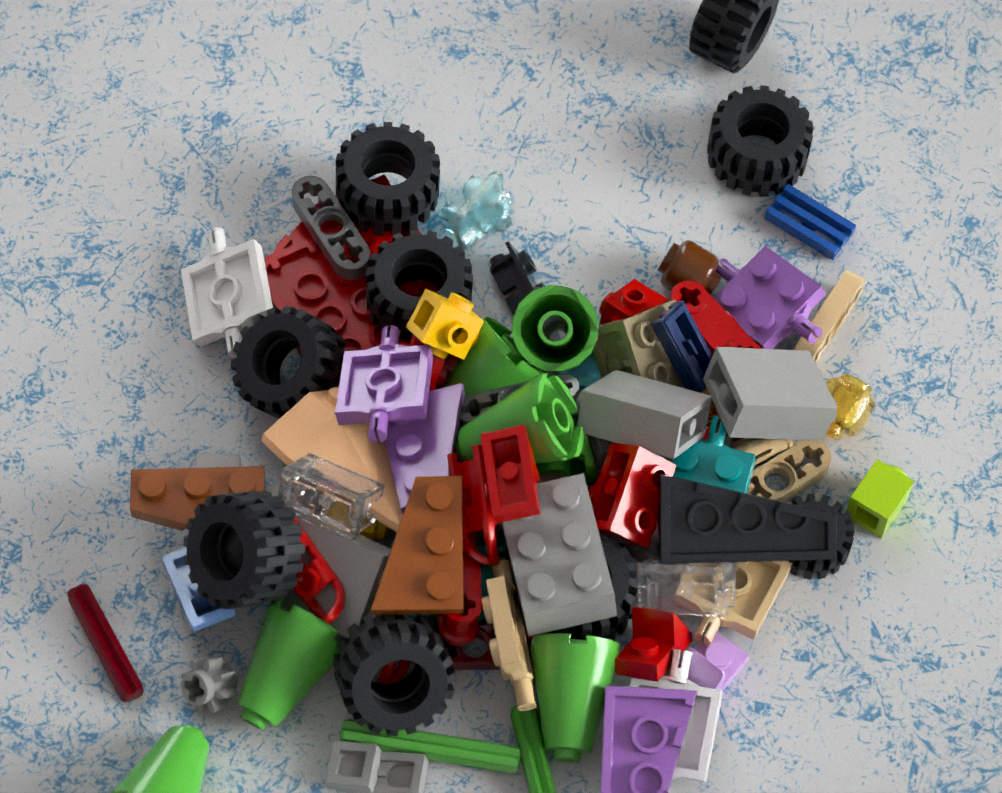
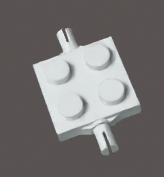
[181,227,273,358]
[629,649,723,782]

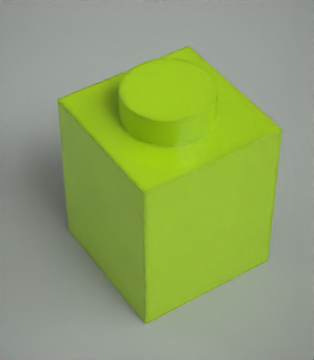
[846,459,914,539]

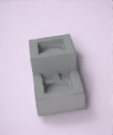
[325,740,429,793]

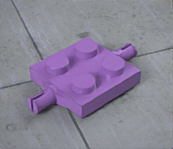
[714,246,826,349]
[335,325,433,443]

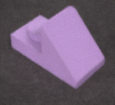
[679,631,750,692]

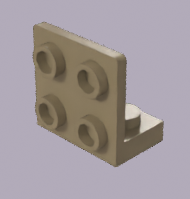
[593,300,684,388]

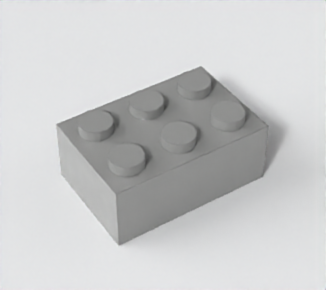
[501,473,617,637]

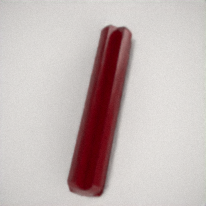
[67,583,144,703]

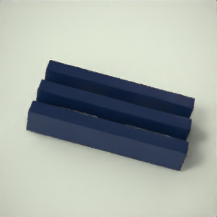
[650,300,713,393]

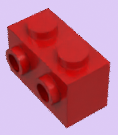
[591,442,676,548]

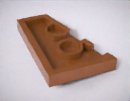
[130,466,265,531]
[371,476,464,615]

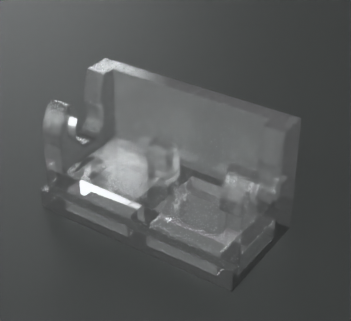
[278,453,385,541]
[637,558,737,617]

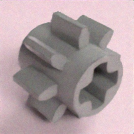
[181,656,237,713]

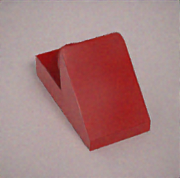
[481,424,541,523]
[615,606,692,682]

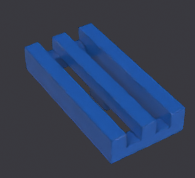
[764,184,857,260]

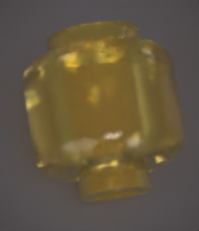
[825,374,875,440]

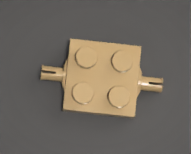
[482,560,537,711]
[674,561,792,646]

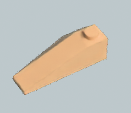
[261,387,403,532]

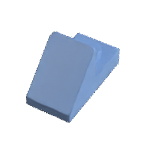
[161,547,236,632]

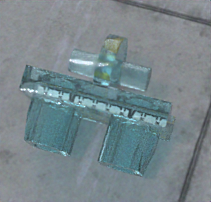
[439,170,513,251]

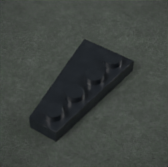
[658,473,837,564]

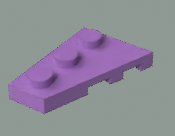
[385,383,465,514]

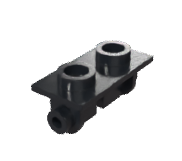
[489,241,545,315]

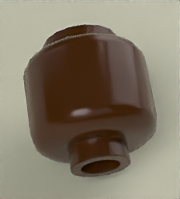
[657,240,722,297]

